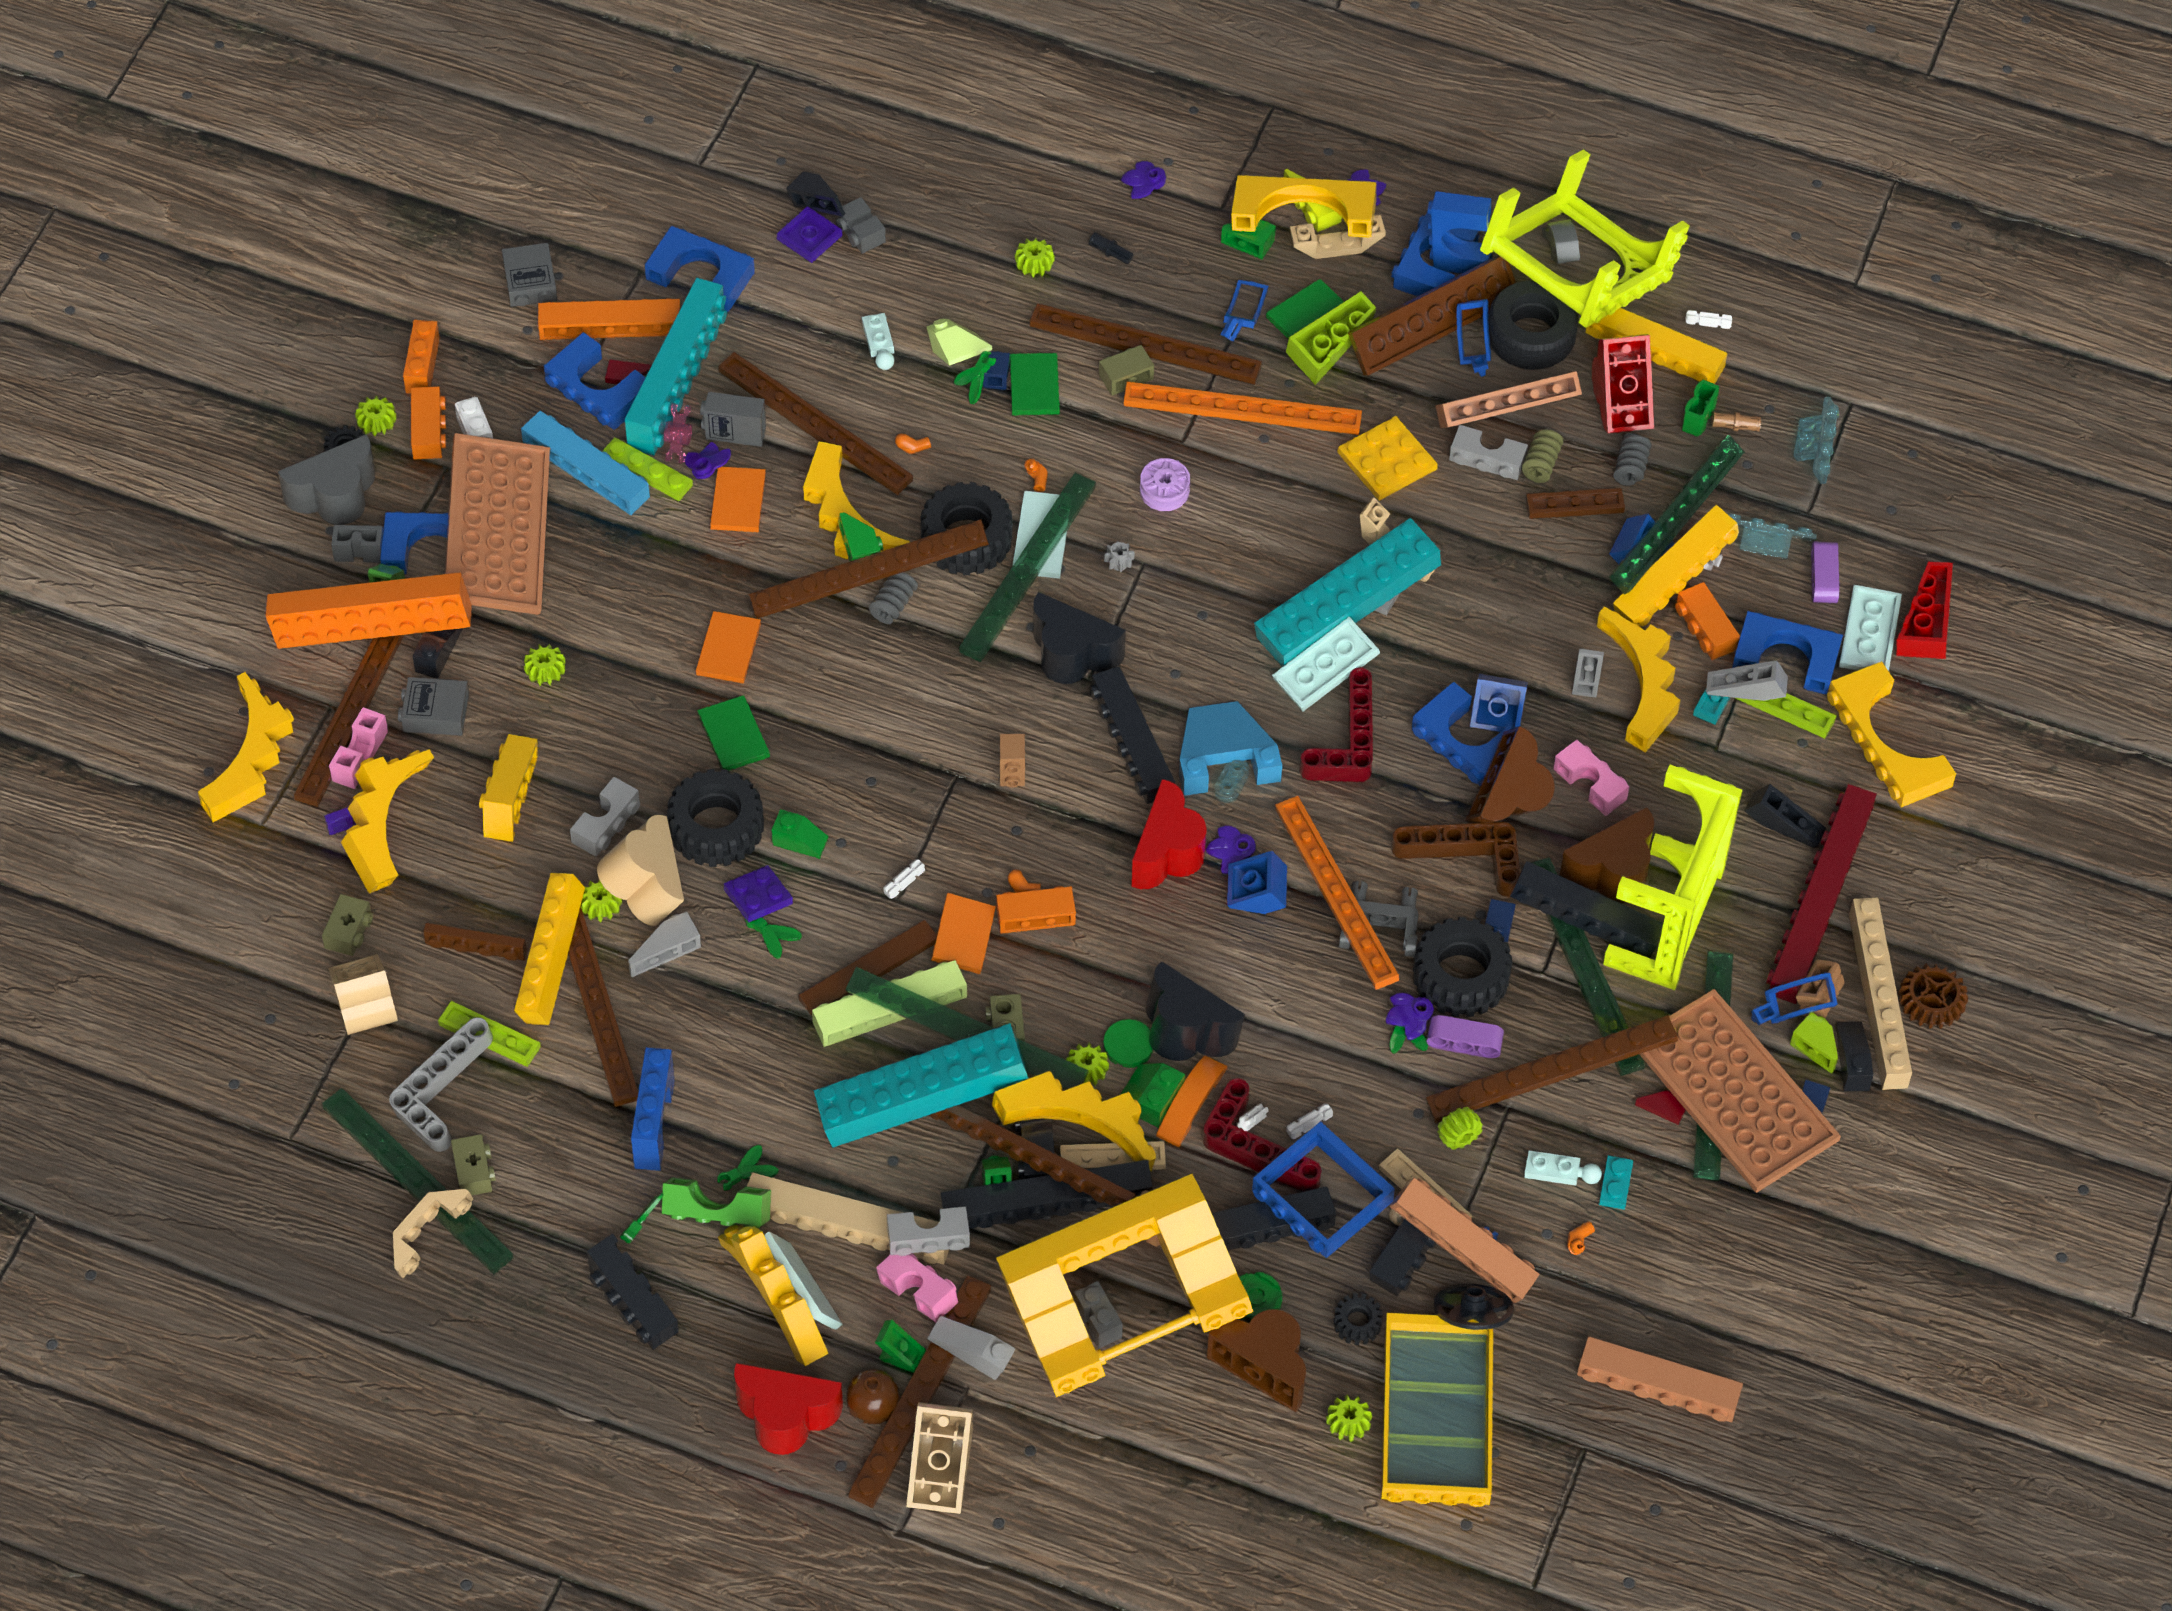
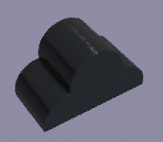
[1033,592,1126,684]
[1146,961,1245,1061]

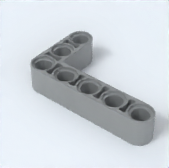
[389,1017,493,1152]

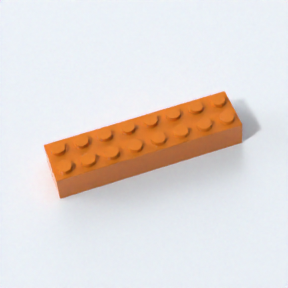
[266,572,472,649]

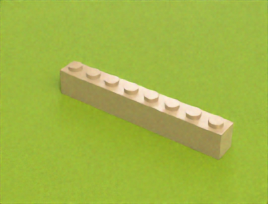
[1849,897,1912,1090]
[747,1173,949,1265]

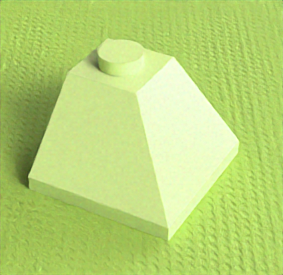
[927,319,992,365]

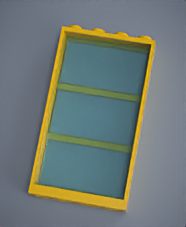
[1381,1313,1493,1507]

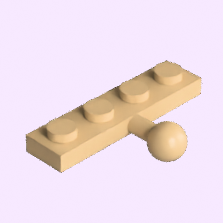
[1060,1141,1166,1170]
[1379,1148,1473,1226]

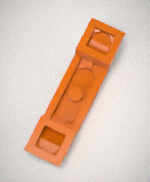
[1156,1055,1228,1147]

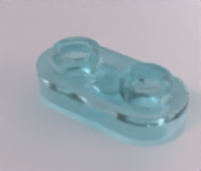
[1214,760,1250,803]

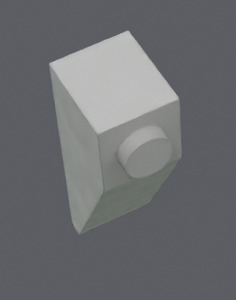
[1572,649,1604,698]
[1706,660,1788,701]
[628,911,701,977]
[927,1316,1015,1380]

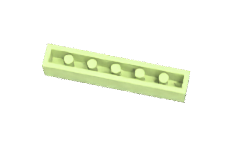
[812,960,967,1047]

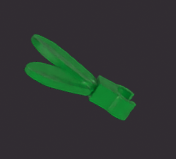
[954,351,996,404]
[745,917,802,959]
[1389,1006,1428,1054]
[717,1145,779,1191]
[620,1193,664,1244]

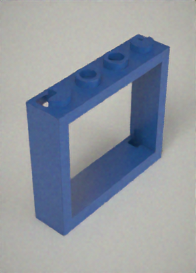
[1252,1121,1395,1258]

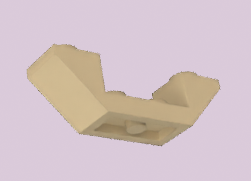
[1290,215,1386,259]
[1360,497,1434,582]
[393,1189,473,1278]

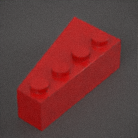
[1896,561,1953,659]

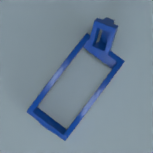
[1220,280,1269,342]
[1457,299,1491,377]
[1751,973,1838,1026]

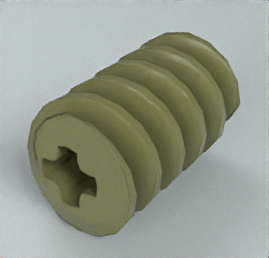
[1522,429,1564,483]

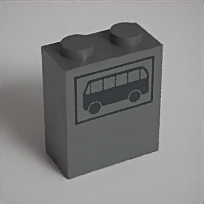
[502,243,557,307]
[700,392,766,447]
[398,677,469,736]

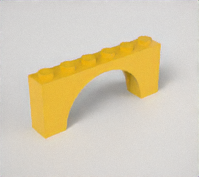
[1231,175,1376,237]
[1827,661,1956,807]

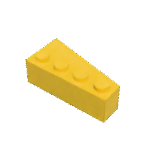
[479,734,538,842]

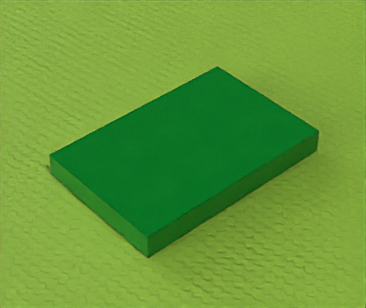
[1266,279,1344,339]
[1010,353,1060,415]
[698,695,770,771]

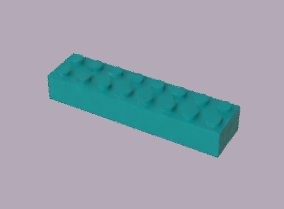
[625,278,727,456]
[1254,518,1441,667]
[814,1023,1029,1148]

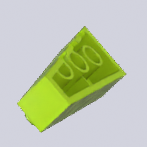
[1286,291,1376,385]

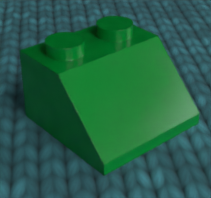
[1120,1063,1185,1128]

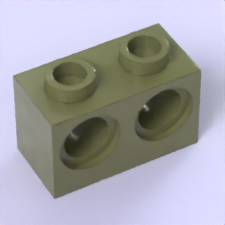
[985,994,1025,1051]

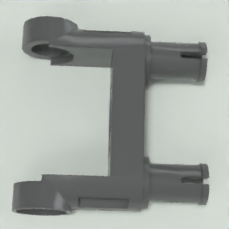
[1339,881,1419,957]

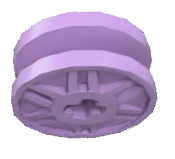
[1140,458,1190,511]

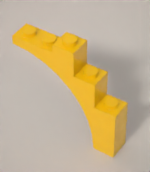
[803,441,910,559]
[1597,607,1680,753]
[198,672,294,822]
[341,749,434,894]
[992,1071,1156,1171]
[718,1225,829,1366]

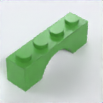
[662,1177,771,1228]

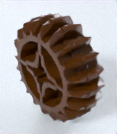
[1898,963,1968,1029]

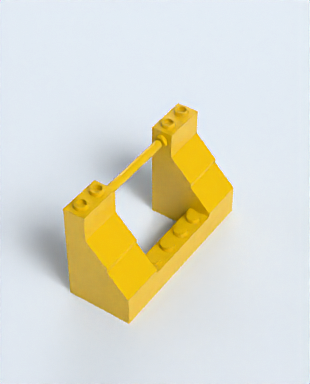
[996,1174,1253,1397]

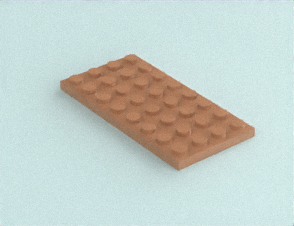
[444,433,550,615]
[1639,989,1841,1193]

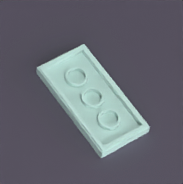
[1012,491,1072,579]
[1839,585,1902,671]
[1272,617,1380,712]
[764,1232,843,1330]

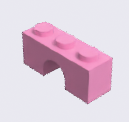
[329,707,388,789]
[1553,740,1629,816]
[876,1253,958,1323]

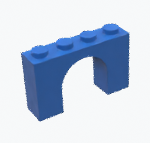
[1428,191,1493,274]
[1391,211,1480,297]
[645,226,755,312]
[544,332,646,430]
[380,511,448,574]
[1732,611,1843,695]
[1411,682,1511,785]
[631,1047,675,1171]

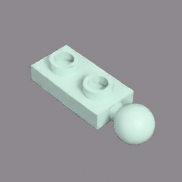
[862,313,894,370]
[1525,1150,1602,1186]

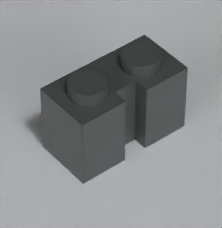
[836,197,886,254]
[331,525,383,563]
[1074,1281,1123,1349]

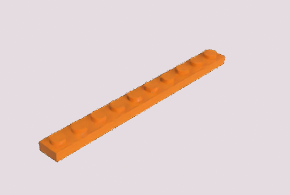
[1124,382,1362,435]
[1275,796,1399,990]

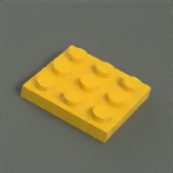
[1337,416,1438,501]

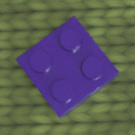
[777,206,842,263]
[724,865,793,923]

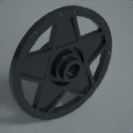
[1434,1284,1514,1330]

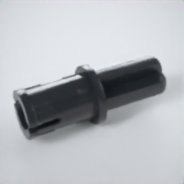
[1089,232,1133,264]

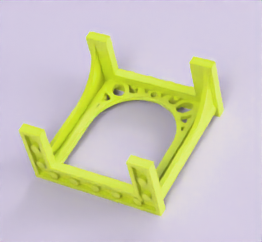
[1480,149,1690,328]
[1603,765,1742,990]

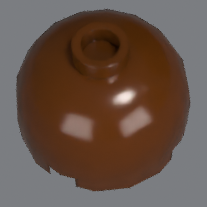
[846,1369,899,1424]

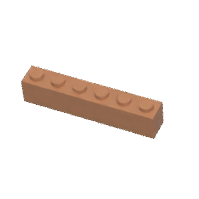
[1435,371,1582,428]
[1389,1178,1540,1303]
[1577,1336,1743,1422]

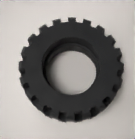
[920,482,1012,575]
[667,769,764,867]
[1413,917,1512,1017]

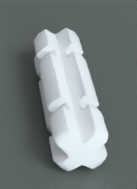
[1686,310,1732,329]
[883,859,925,899]
[1237,1104,1269,1131]
[1286,1104,1333,1139]

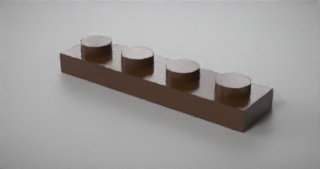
[1526,488,1625,519]
[423,923,527,961]

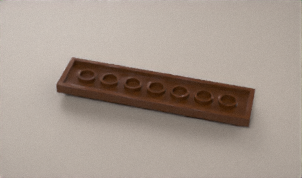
[1348,255,1516,376]

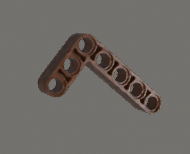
[1391,822,1520,897]

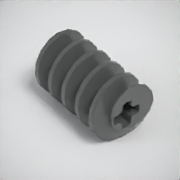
[1614,433,1652,486]
[869,572,918,624]

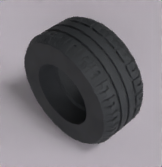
[1488,281,1579,370]

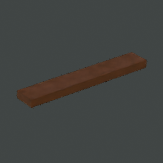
[798,920,937,1016]

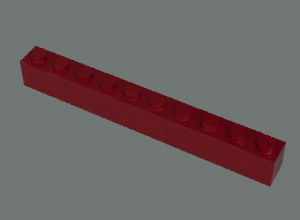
[1766,784,1877,1005]

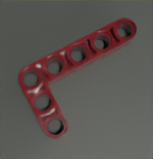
[1300,667,1373,782]
[1203,1078,1322,1192]

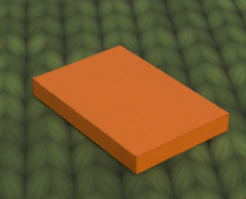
[710,467,766,532]
[696,611,761,684]
[931,893,996,974]

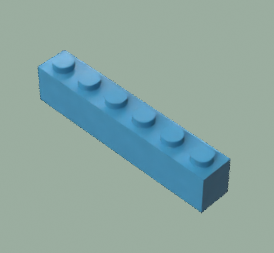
[521,411,650,515]

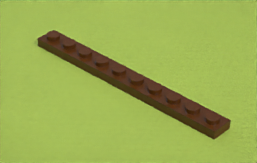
[1030,303,1262,385]
[718,352,913,496]
[749,520,989,619]
[294,635,404,807]
[568,906,638,1107]
[1426,1015,1678,1123]
[929,1105,1136,1207]
[849,1275,991,1508]

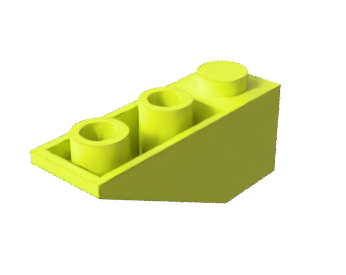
[1284,169,1342,232]

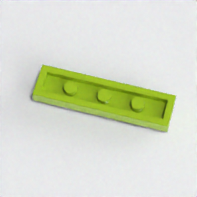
[603,437,693,501]
[1736,693,1837,739]
[438,1001,541,1067]

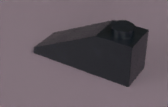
[786,171,845,217]
[413,628,463,679]
[1744,784,1826,848]
[1836,1022,1874,1091]

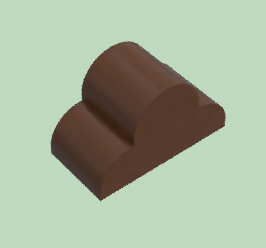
[1465,726,1555,824]
[1559,808,1654,903]
[1207,1309,1306,1412]

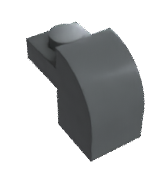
[1542,219,1580,264]

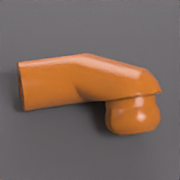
[895,433,931,454]
[1024,459,1048,492]
[1008,869,1041,893]
[1567,1221,1595,1255]

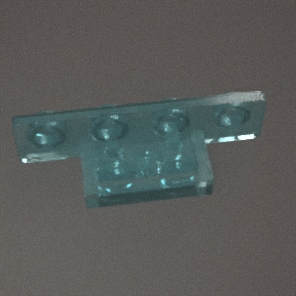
[1793,397,1839,484]
[1727,513,1817,559]

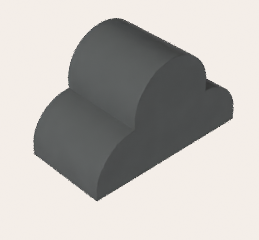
[278,435,375,525]

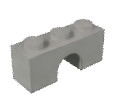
[1449,425,1528,480]
[570,777,640,857]
[887,1207,970,1256]

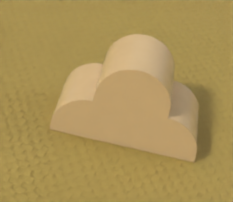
[597,815,684,927]
[328,954,398,1035]
[906,1402,973,1514]

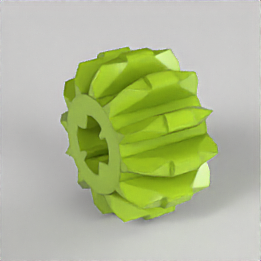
[1015,238,1054,278]
[355,395,397,437]
[524,644,566,686]
[581,880,622,923]
[1065,1042,1109,1086]
[1438,1107,1483,1150]
[1326,1394,1372,1442]

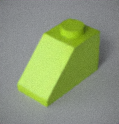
[1790,1012,1838,1074]

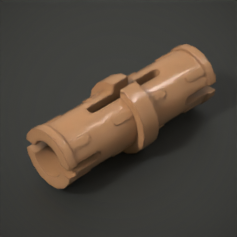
[1711,412,1761,432]

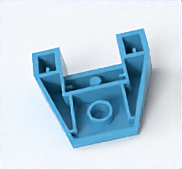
[1179,701,1282,796]

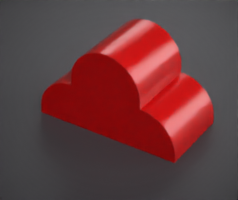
[1592,334,1654,433]
[1131,779,1207,889]
[734,1363,843,1455]

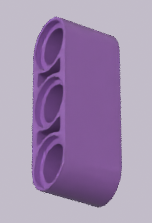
[1811,541,1839,603]
[1427,1015,1504,1058]

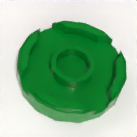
[1103,1019,1154,1068]
[1239,1272,1282,1322]

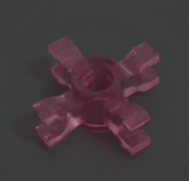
[663,403,693,463]

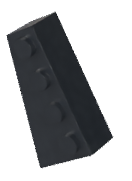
[587,1233,679,1350]

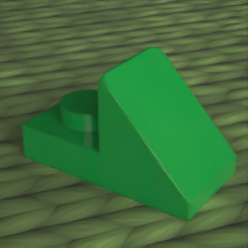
[875,1320,926,1373]

